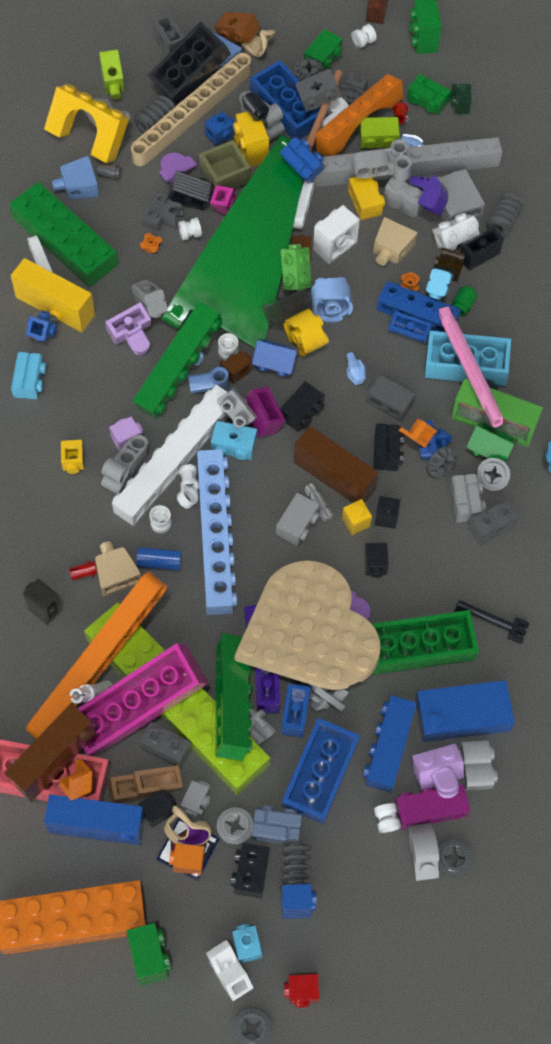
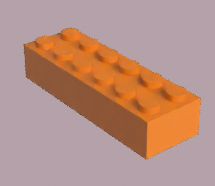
[0,880,146,955]

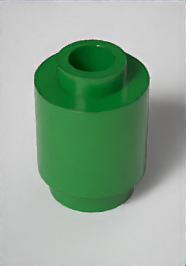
[451,286,478,317]

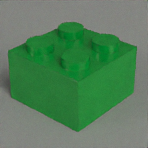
[408,0,442,54]
[126,923,171,986]

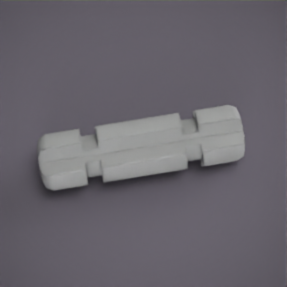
[305,483,333,521]

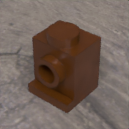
[220,351,252,385]

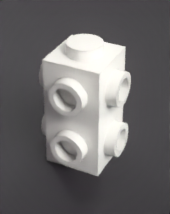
[432,213,480,250]

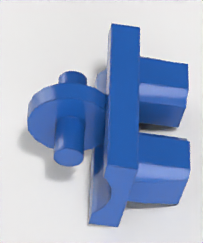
[419,420,452,460]

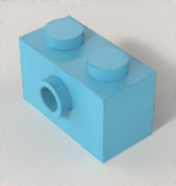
[211,421,257,460]

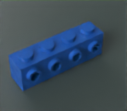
[376,281,461,332]

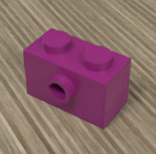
[246,386,286,437]

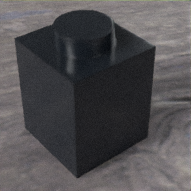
[375,496,401,529]
[364,543,389,577]
[139,789,176,828]

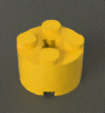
[284,308,329,357]

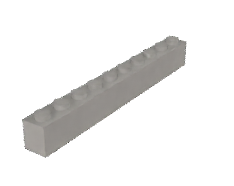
[312,137,502,188]

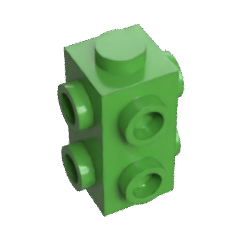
[281,244,312,290]

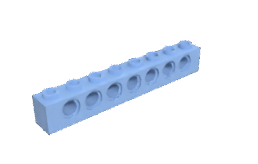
[197,449,237,615]

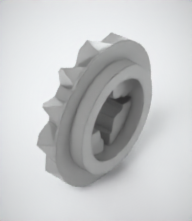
[477,458,511,491]
[217,807,253,845]

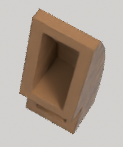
[107,765,183,804]

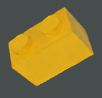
[348,177,385,221]

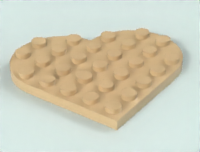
[234,561,380,690]

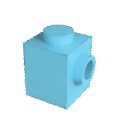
[232,924,262,964]

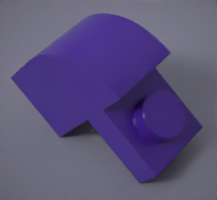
[409,175,448,216]

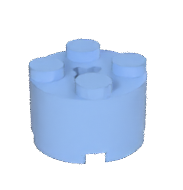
[310,277,353,323]

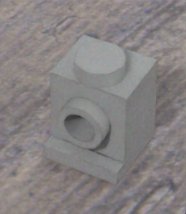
[180,780,211,820]

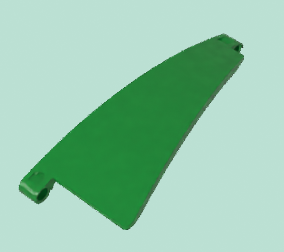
[161,134,303,349]

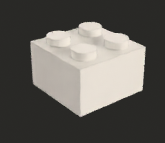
[313,205,360,264]

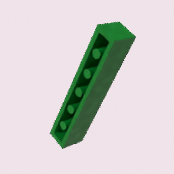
[132,301,222,419]
[215,633,252,761]

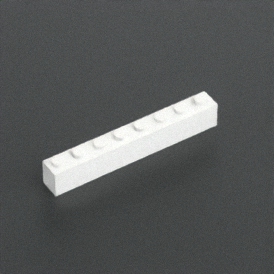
[112,385,229,526]

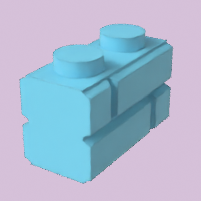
[426,268,454,300]
[11,352,47,399]

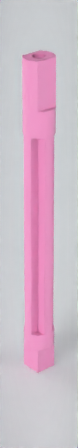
[439,307,503,427]

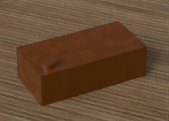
[294,426,379,503]
[4,704,96,803]

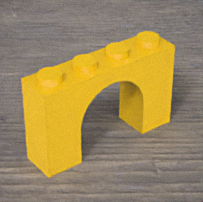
[44,84,129,163]

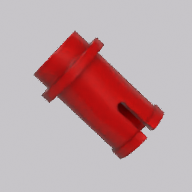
[393,102,408,124]
[69,560,98,581]

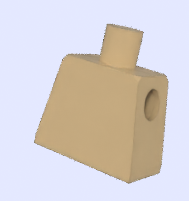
[373,217,418,266]
[95,541,141,596]

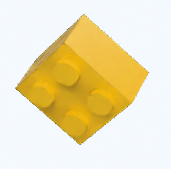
[233,112,269,167]

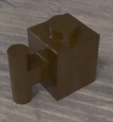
[433,247,465,282]

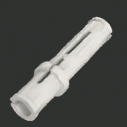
[70,680,113,704]

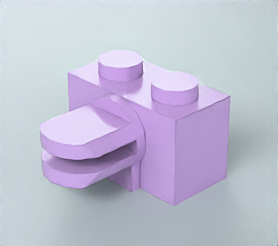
[105,302,151,355]
[412,744,464,798]

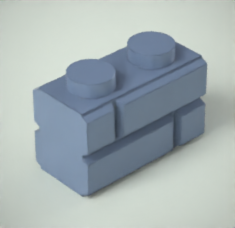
[252,806,302,844]

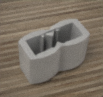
[384,177,423,217]
[459,740,498,791]

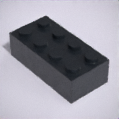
[148,21,231,106]

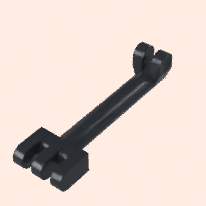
[454,600,529,644]

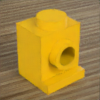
[61,440,84,474]

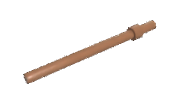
[307,70,342,151]

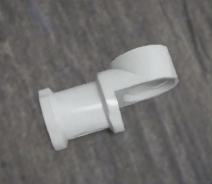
[177,464,199,509]

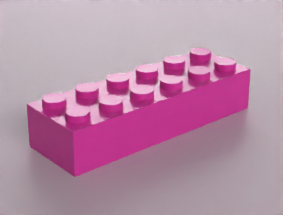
[78,643,208,756]

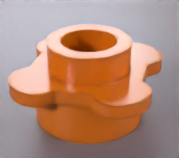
[140,233,162,253]
[401,272,420,292]

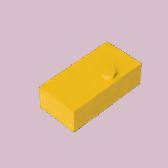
[11,258,95,333]

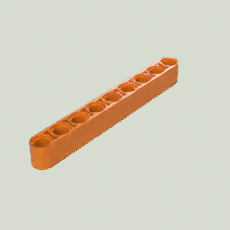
[26,571,167,739]

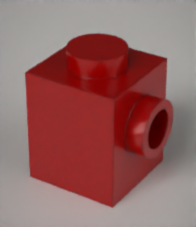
[284,974,320,1008]

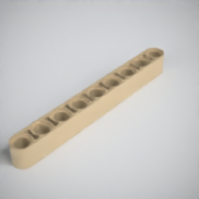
[131,53,251,166]

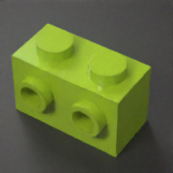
[359,117,400,149]

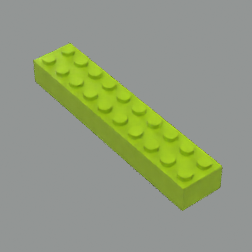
[84,602,270,796]

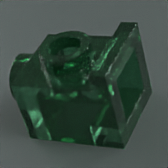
[450,84,472,114]

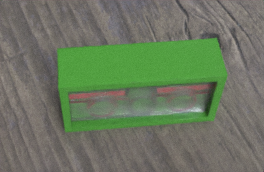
[451,378,543,447]

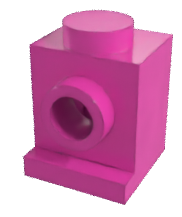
[210,185,237,214]

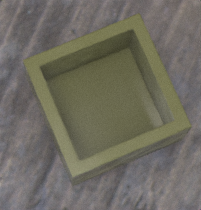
[199,140,251,191]

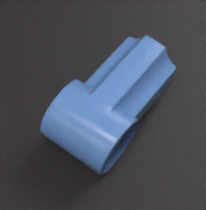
[188,367,230,394]

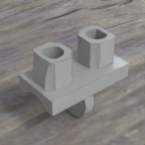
[217,388,257,428]
[309,684,349,711]
[249,707,276,745]

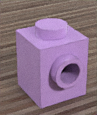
[109,416,143,451]

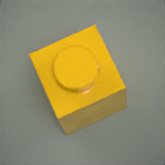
[342,499,372,536]

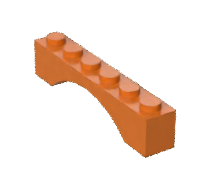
[315,74,403,156]

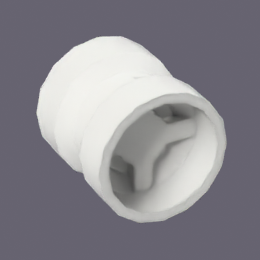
[351,24,377,49]
[178,217,202,241]
[218,333,238,361]
[149,505,172,533]
[374,803,401,833]

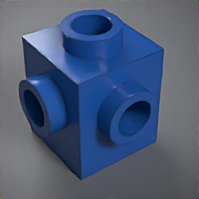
[204,111,234,146]
[26,310,58,341]

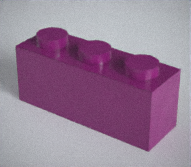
[395,784,470,830]

